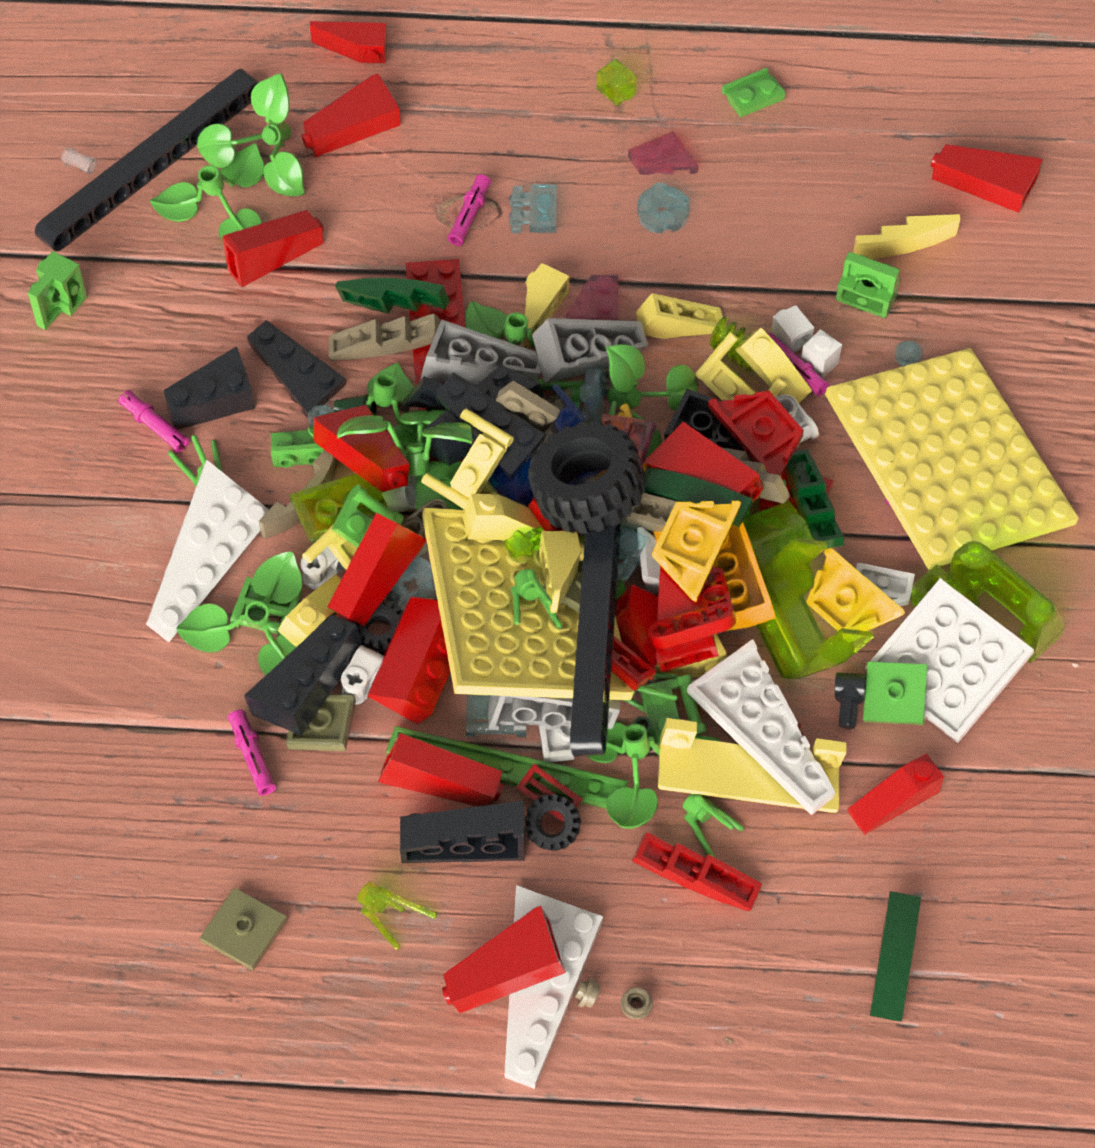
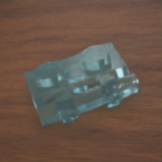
[509,184,557,234]

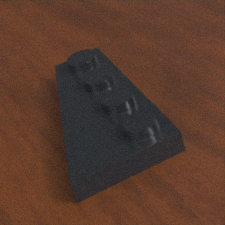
[247,320,346,419]
[436,372,545,480]

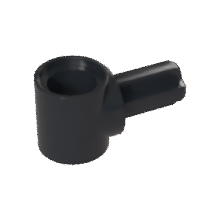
[834,672,867,730]

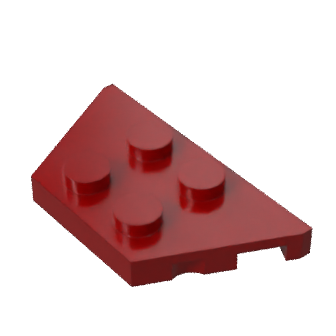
[708,390,804,476]

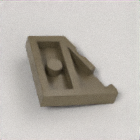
[496,381,560,431]

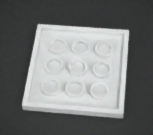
[865,579,1034,743]

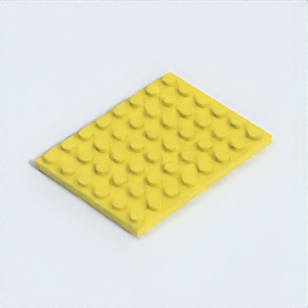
[825,348,1079,570]
[422,508,634,700]

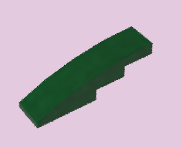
[335,278,450,314]
[784,449,844,551]
[644,467,753,527]
[869,891,921,1022]

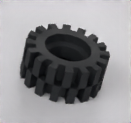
[352,600,403,655]
[524,794,581,851]

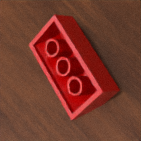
[367,597,450,725]

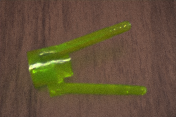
[357,881,437,950]

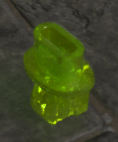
[504,527,544,558]

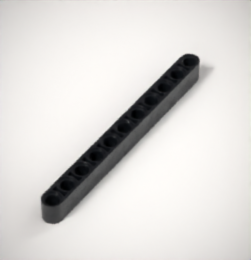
[35,69,259,251]
[570,519,621,756]

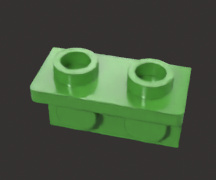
[271,430,324,468]

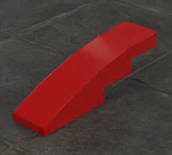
[631,832,762,912]

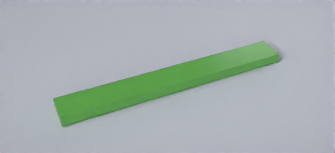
[386,726,628,809]

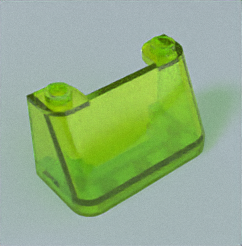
[946,541,1066,663]

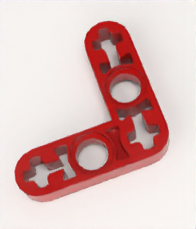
[648,567,736,649]

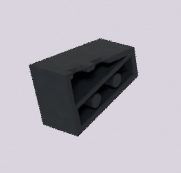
[163,346,255,430]

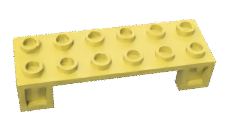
[658,718,846,813]

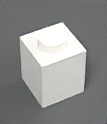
[771,305,814,353]
[801,329,842,378]

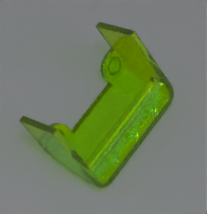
[756,537,874,679]

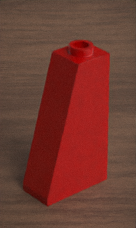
[301,73,401,157]
[930,144,1043,213]
[222,210,324,287]
[313,405,409,492]
[644,422,763,502]
[327,513,427,626]
[656,565,719,672]
[378,733,504,807]
[442,906,566,1013]

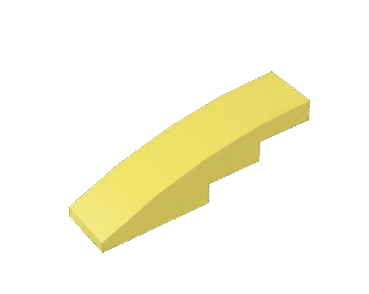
[853,214,960,259]

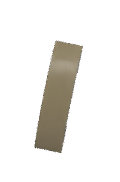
[259,450,337,539]

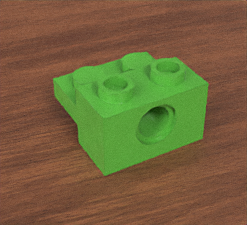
[28,251,87,330]
[836,251,901,319]

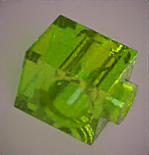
[596,59,637,106]

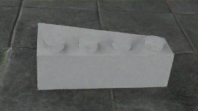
[532,318,648,384]
[420,320,542,386]
[488,695,620,730]

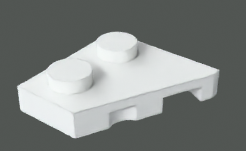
[856,562,915,606]

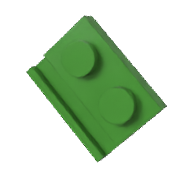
[722,68,785,118]

